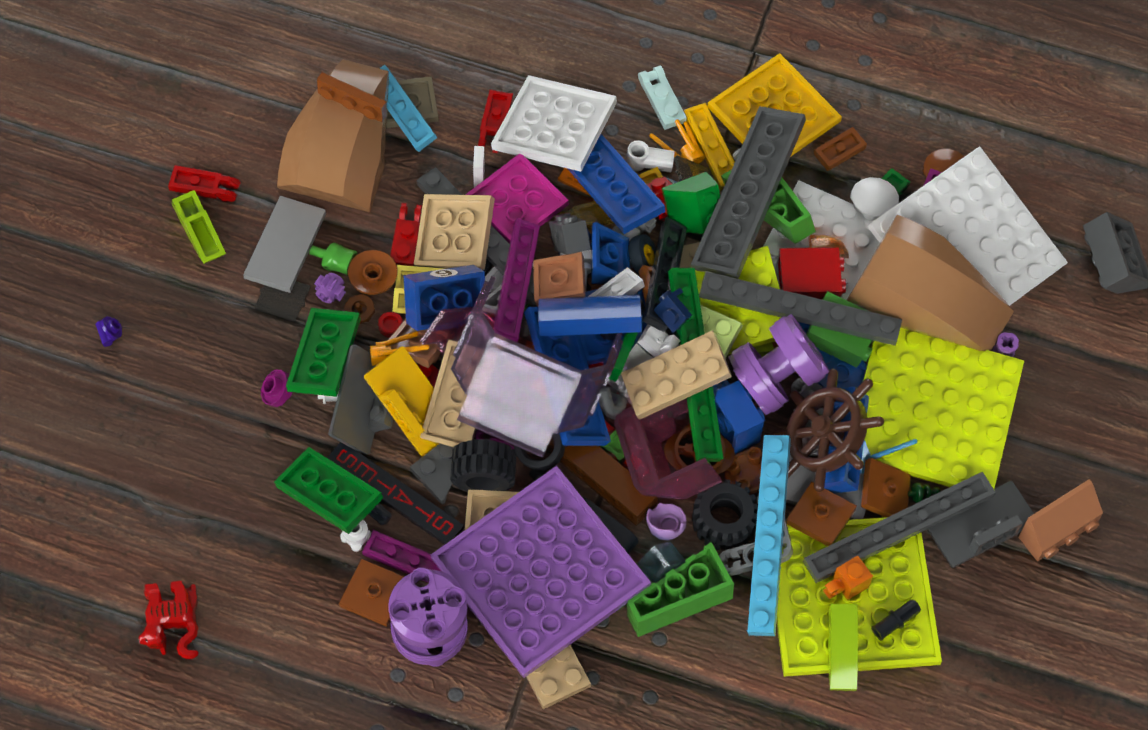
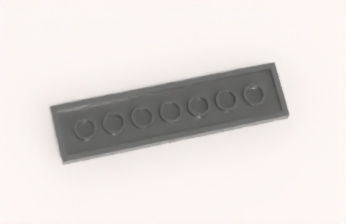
[691,106,806,279]

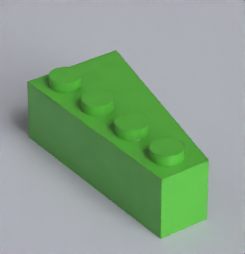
[721,169,816,244]
[627,542,734,637]

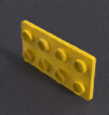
[364,346,439,457]

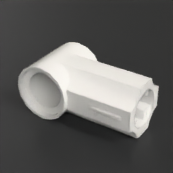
[625,141,675,172]

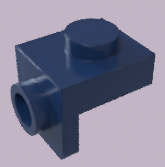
[654,288,692,333]

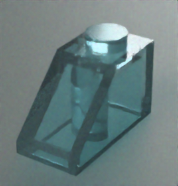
[637,542,686,584]

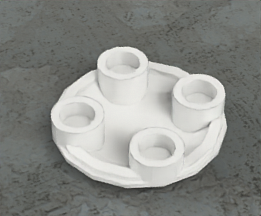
[850,177,899,220]

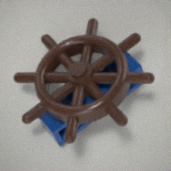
[771,368,884,494]

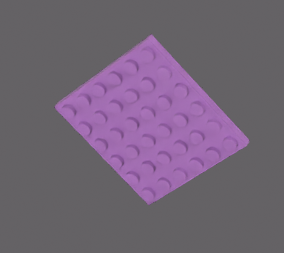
[430,466,651,678]

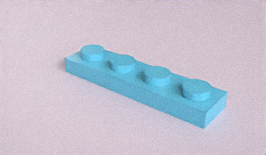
[380,65,438,152]

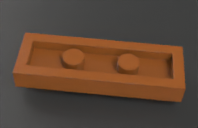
[317,72,387,122]

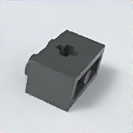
[549,214,591,255]

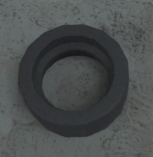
[514,420,565,471]

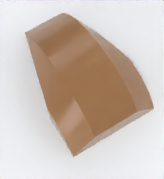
[277,59,389,212]
[847,215,1014,351]

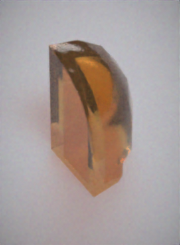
[808,234,849,258]

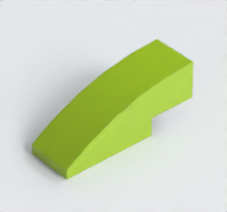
[172,190,226,264]
[828,604,858,691]

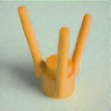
[649,119,705,168]
[370,331,429,366]

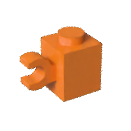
[823,555,873,600]

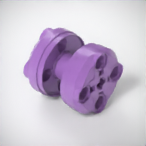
[729,314,830,415]
[389,568,468,667]

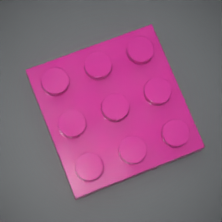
[465,154,569,244]

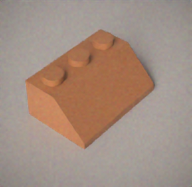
[1018,479,1103,561]

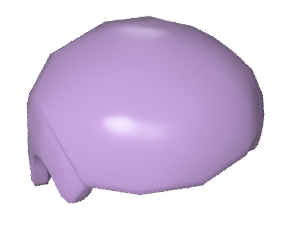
[646,503,687,541]

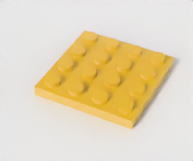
[707,53,842,156]

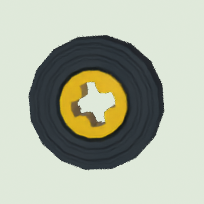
[628,234,656,275]

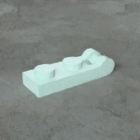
[638,65,687,130]

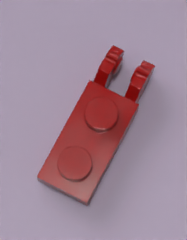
[478,90,513,153]
[168,165,240,202]
[390,203,422,266]

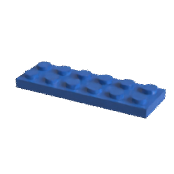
[567,134,666,234]
[524,307,611,446]

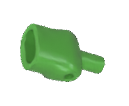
[310,243,357,275]

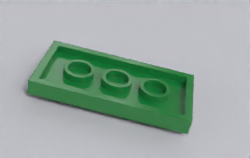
[286,308,361,397]
[274,447,383,534]

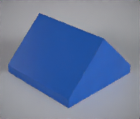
[591,222,630,284]

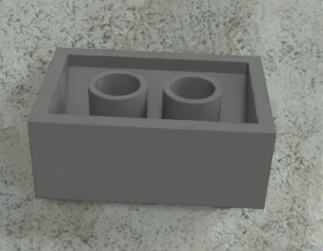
[1083,212,1148,294]

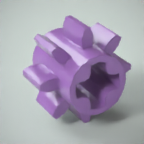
[314,273,346,304]

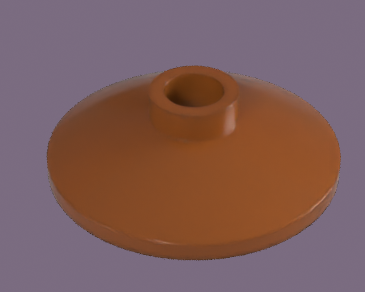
[348,250,397,295]

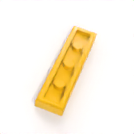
[684,103,735,191]

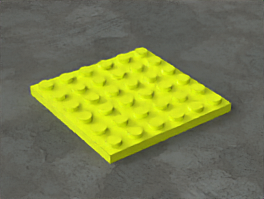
[863,328,1024,489]
[776,517,942,677]

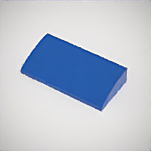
[538,295,642,336]

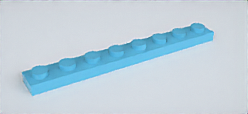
[747,435,791,636]

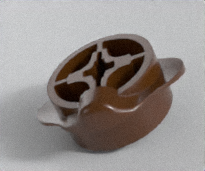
[664,424,735,485]

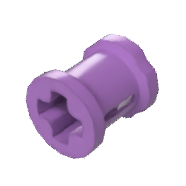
[993,332,1019,357]

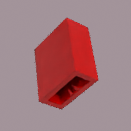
[777,248,846,300]

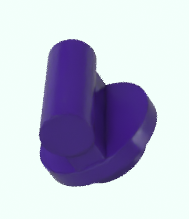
[95,316,122,347]

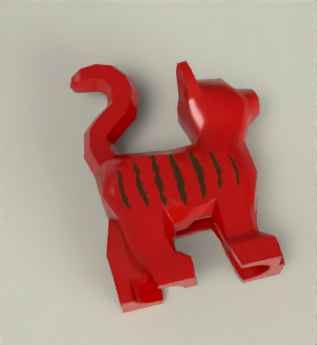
[139,580,199,659]

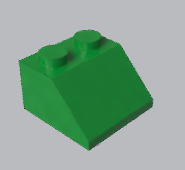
[662,172,720,233]

